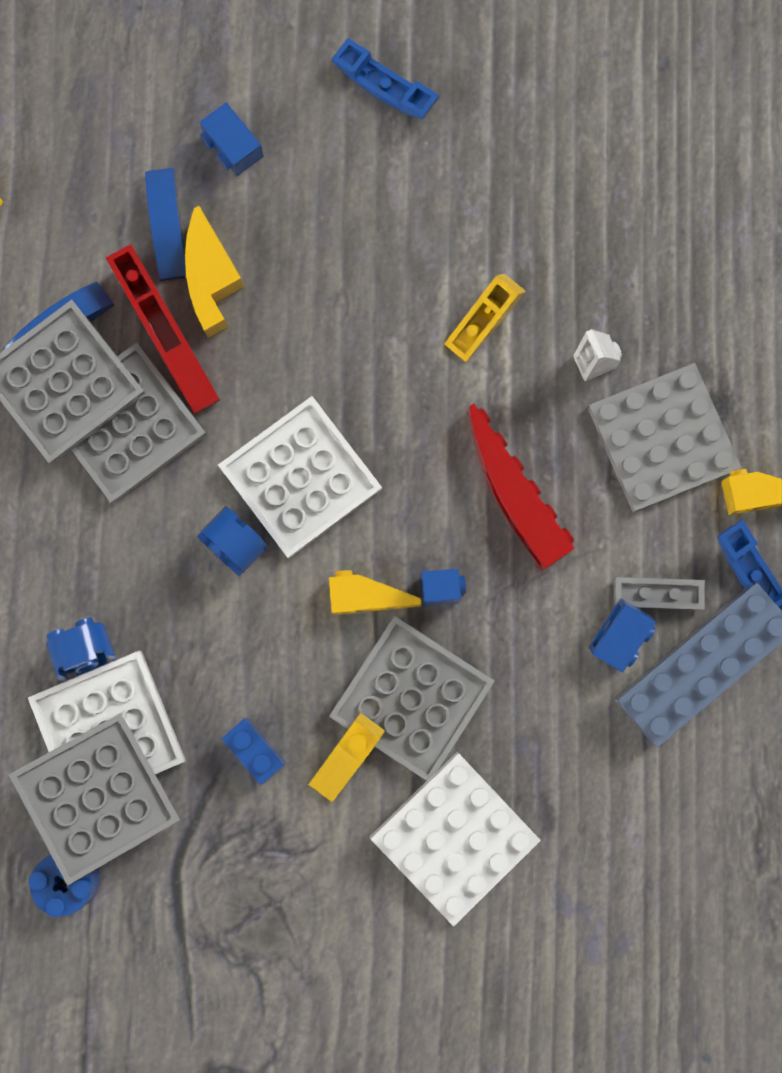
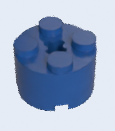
[197,506,268,576]
[46,617,116,680]
[29,855,99,917]

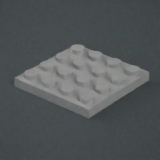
[0,299,145,465]
[71,342,207,504]
[587,363,742,513]
[329,616,495,781]
[8,713,180,886]

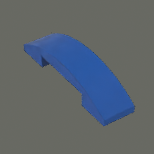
[331,38,439,119]
[145,168,186,281]
[3,281,114,350]
[717,519,782,610]

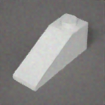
[573,329,622,381]

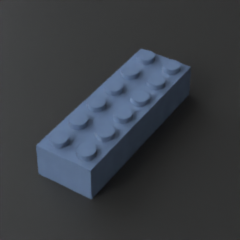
[614,583,782,747]

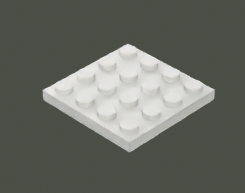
[218,396,382,559]
[28,650,186,775]
[369,752,541,926]

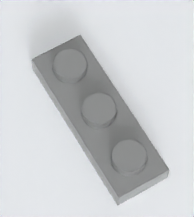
[613,577,705,611]

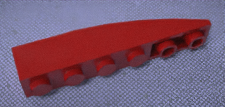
[106,244,220,414]
[467,403,575,571]

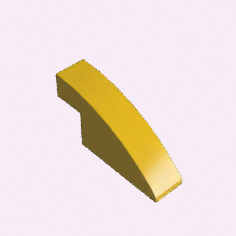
[185,206,244,338]

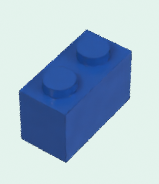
[199,102,264,176]
[420,568,466,607]
[588,598,656,673]
[221,718,287,785]

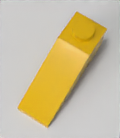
[444,273,526,362]
[721,469,782,516]
[329,570,421,615]
[308,713,385,802]

